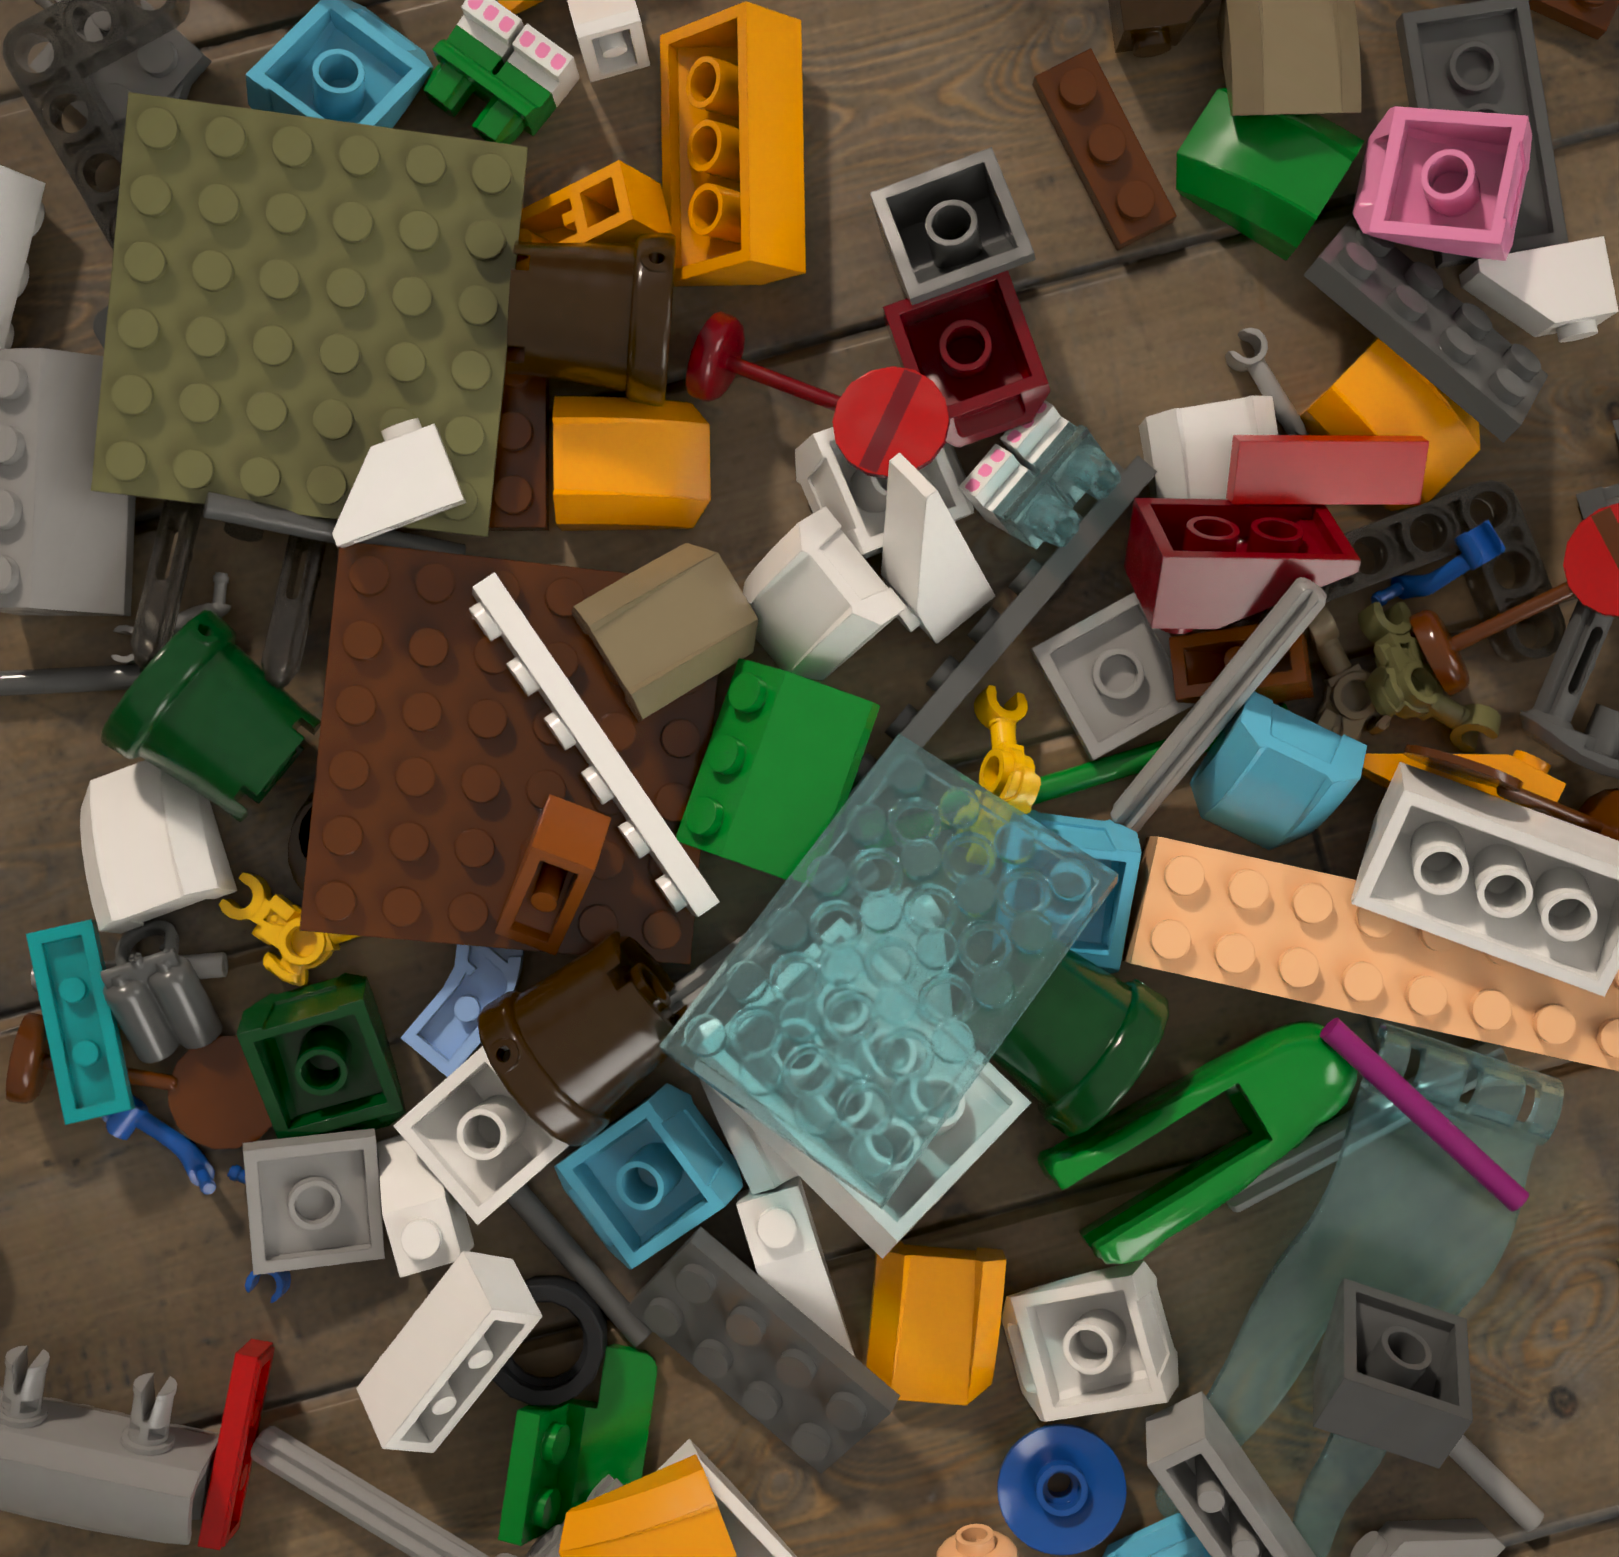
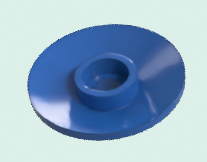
[997,1424,1127,1556]

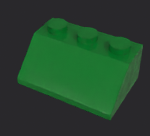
[676,658,880,890]

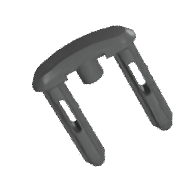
[1519,599,1619,779]

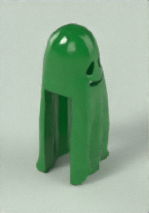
[1037,1021,1358,1264]

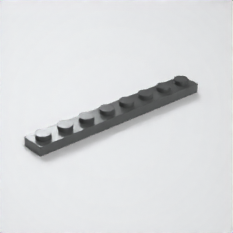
[827,455,1157,859]

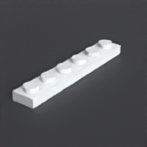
[469,572,720,917]

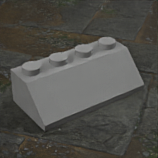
[0,348,136,616]

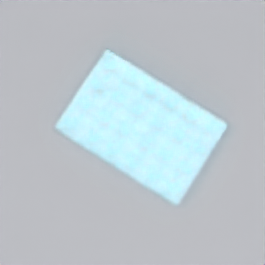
[660,734,1118,1210]

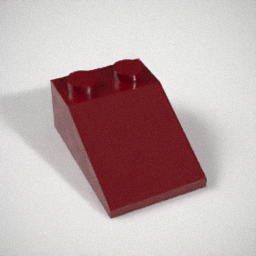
[1124,498,1361,634]

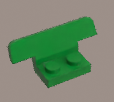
[498,1343,657,1546]

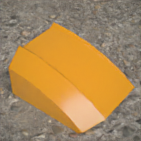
[1300,337,1481,511]
[552,396,711,531]
[866,1241,1007,1406]
[559,1454,737,1557]

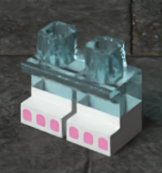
[959,400,1121,550]

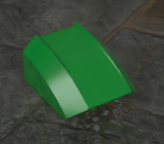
[1176,88,1365,261]

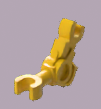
[955,685,1041,868]
[218,872,360,986]

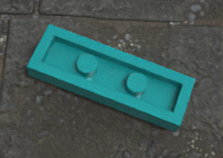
[26,919,135,1125]

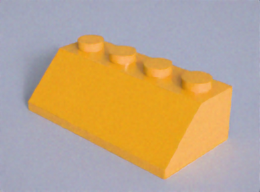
[660,1,806,287]

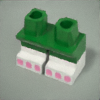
[424,0,580,144]

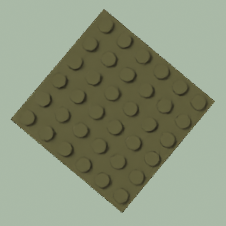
[91,92,528,538]

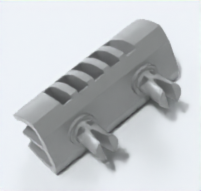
[0,1346,219,1545]

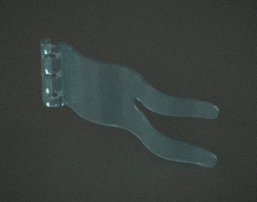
[1155,1022,1564,1557]

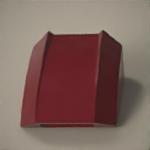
[883,270,1051,448]

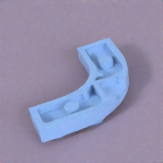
[401,944,524,1077]

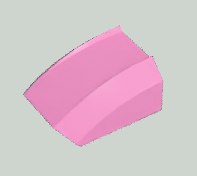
[1352,106,1532,261]

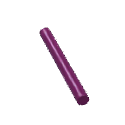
[1320,1018,1529,1212]

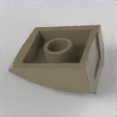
[1217,0,1361,116]
[571,543,759,722]

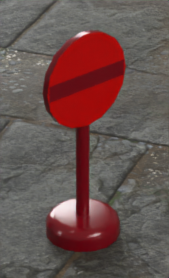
[686,311,950,479]

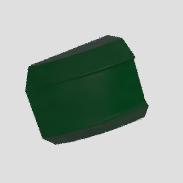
[236,973,406,1139]

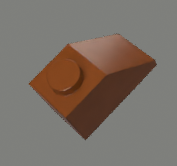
[1169,624,1314,704]
[495,794,611,956]

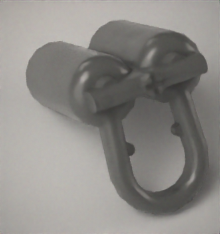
[100,920,223,1063]

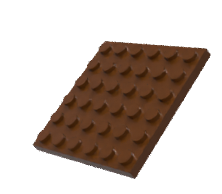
[299,543,718,965]

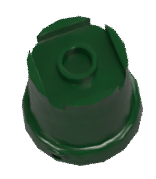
[101,610,321,822]
[952,923,1169,1137]

